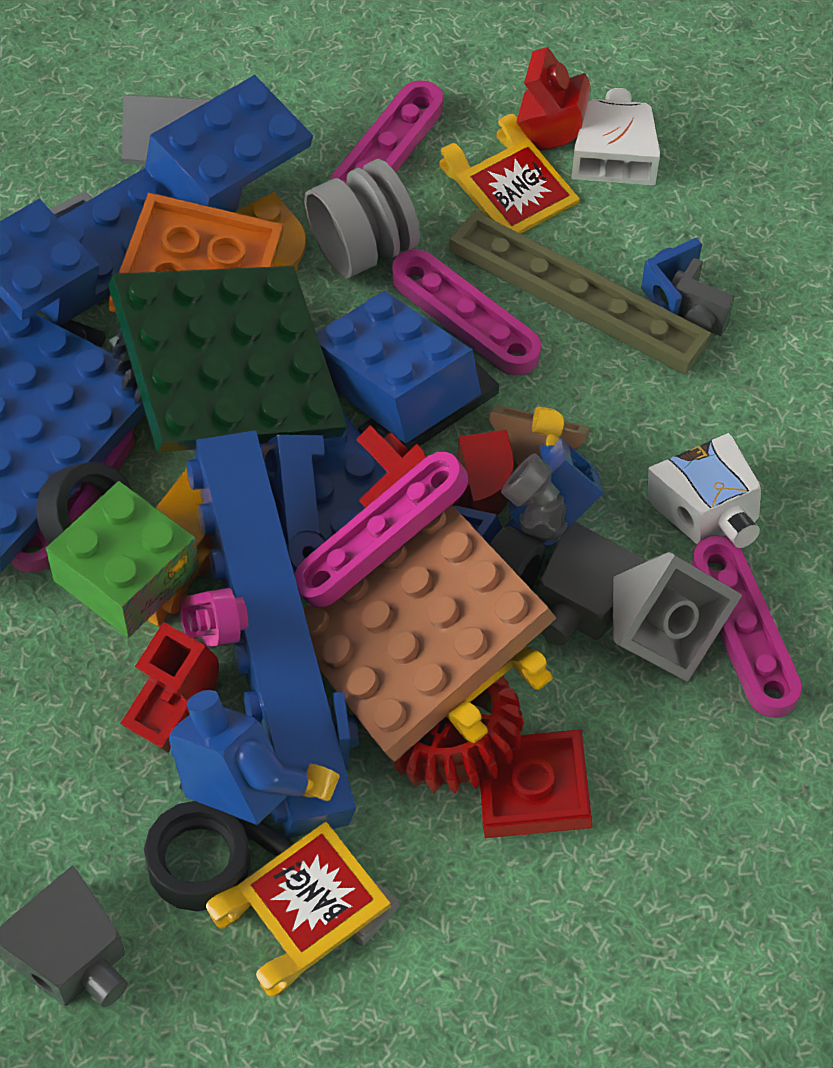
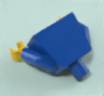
[169,690,340,825]

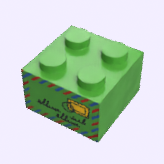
[46,481,199,638]

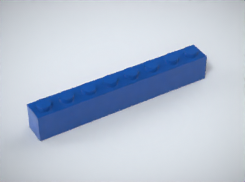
[187,430,356,839]

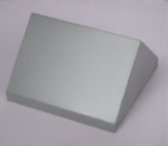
[122,94,211,165]
[613,552,742,682]

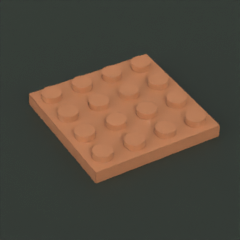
[304,504,557,762]

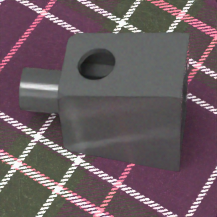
[538,522,647,646]
[0,866,128,1007]

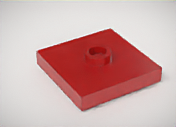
[479,729,593,839]

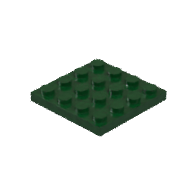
[108,266,348,453]

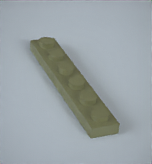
[449,210,711,375]

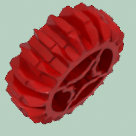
[386,675,524,794]

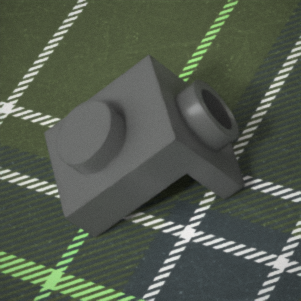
[671,258,735,336]

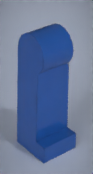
[260,435,325,574]

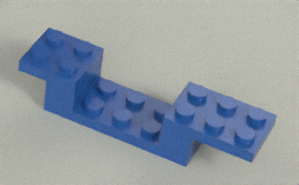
[0,75,313,326]

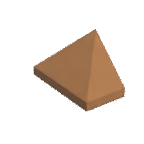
[489,404,591,467]

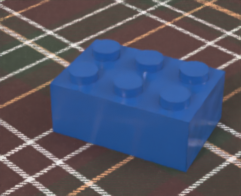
[316,291,481,443]

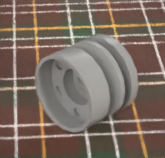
[304,158,420,279]

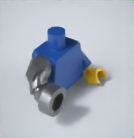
[501,407,604,547]

